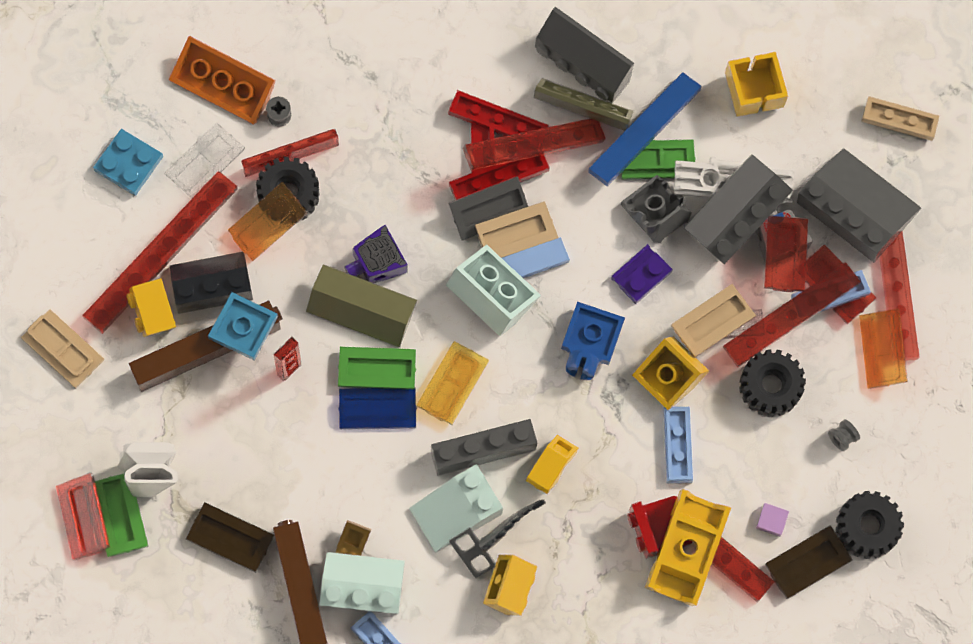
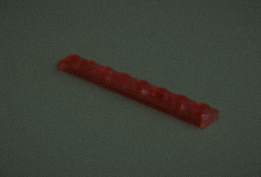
[82,171,238,334]

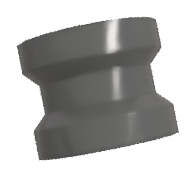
[266,96,292,127]
[828,419,860,452]

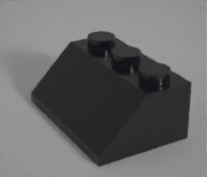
[169,251,253,314]

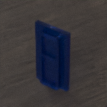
[338,388,417,429]

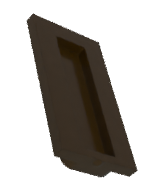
[186,502,275,573]
[765,525,853,599]

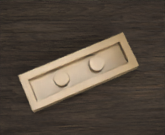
[861,96,940,141]

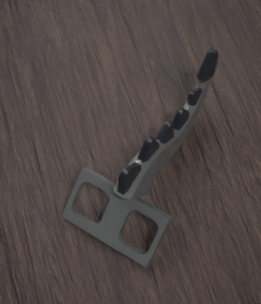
[449,499,546,579]

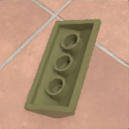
[534,78,634,131]
[306,264,417,347]

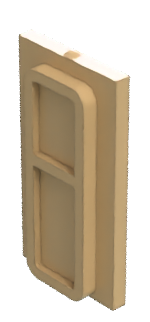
[475,201,559,258]
[671,284,756,358]
[21,309,105,389]

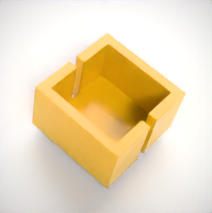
[725,52,788,117]

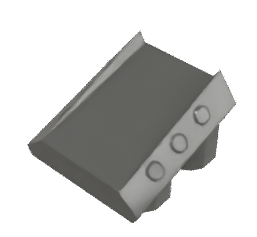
[621,175,692,243]

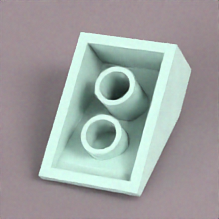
[409,464,503,553]

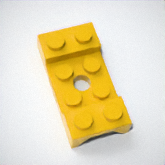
[645,489,731,606]

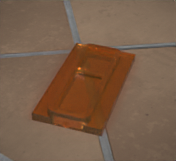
[228,182,308,261]
[859,308,908,389]

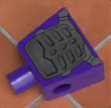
[344,225,408,283]

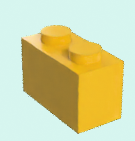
[127,278,176,337]
[483,555,538,616]

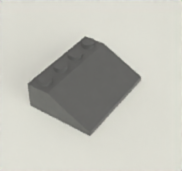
[797,148,921,263]

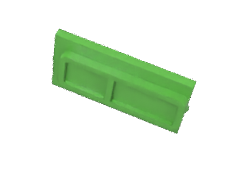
[621,139,696,180]
[338,346,417,390]
[90,473,149,557]

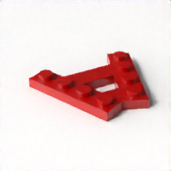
[448,90,550,200]

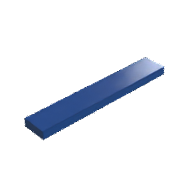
[588,72,702,187]

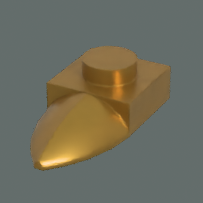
[336,520,371,556]

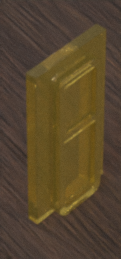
[416,341,489,425]

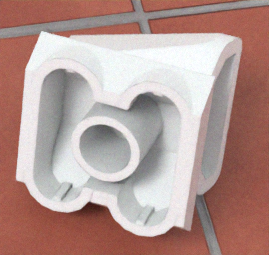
[117,442,178,497]

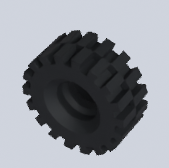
[256,157,320,224]
[739,349,806,417]
[835,491,904,559]

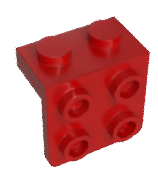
[627,496,692,559]

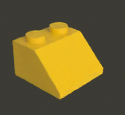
[632,336,709,410]

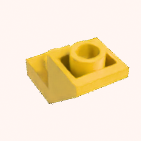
[525,435,579,494]

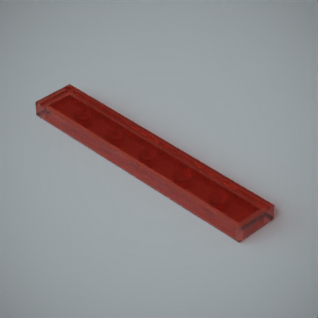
[462,118,606,171]
[879,231,920,361]
[723,262,861,367]

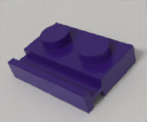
[611,244,673,304]

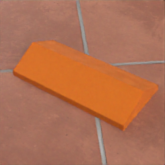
[169,36,276,124]

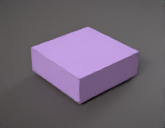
[756,503,789,537]

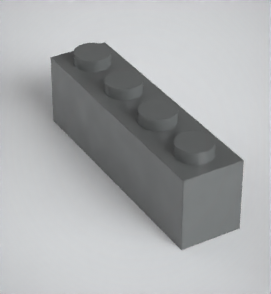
[431,419,538,476]

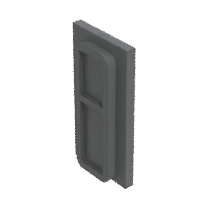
[448,176,528,241]

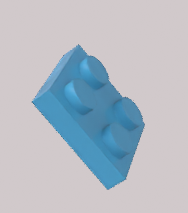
[93,128,163,196]
[208,292,278,361]

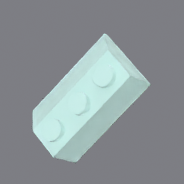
[446,245,541,336]
[319,552,405,614]

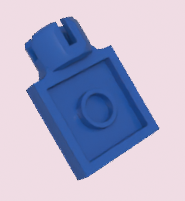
[561,301,625,380]

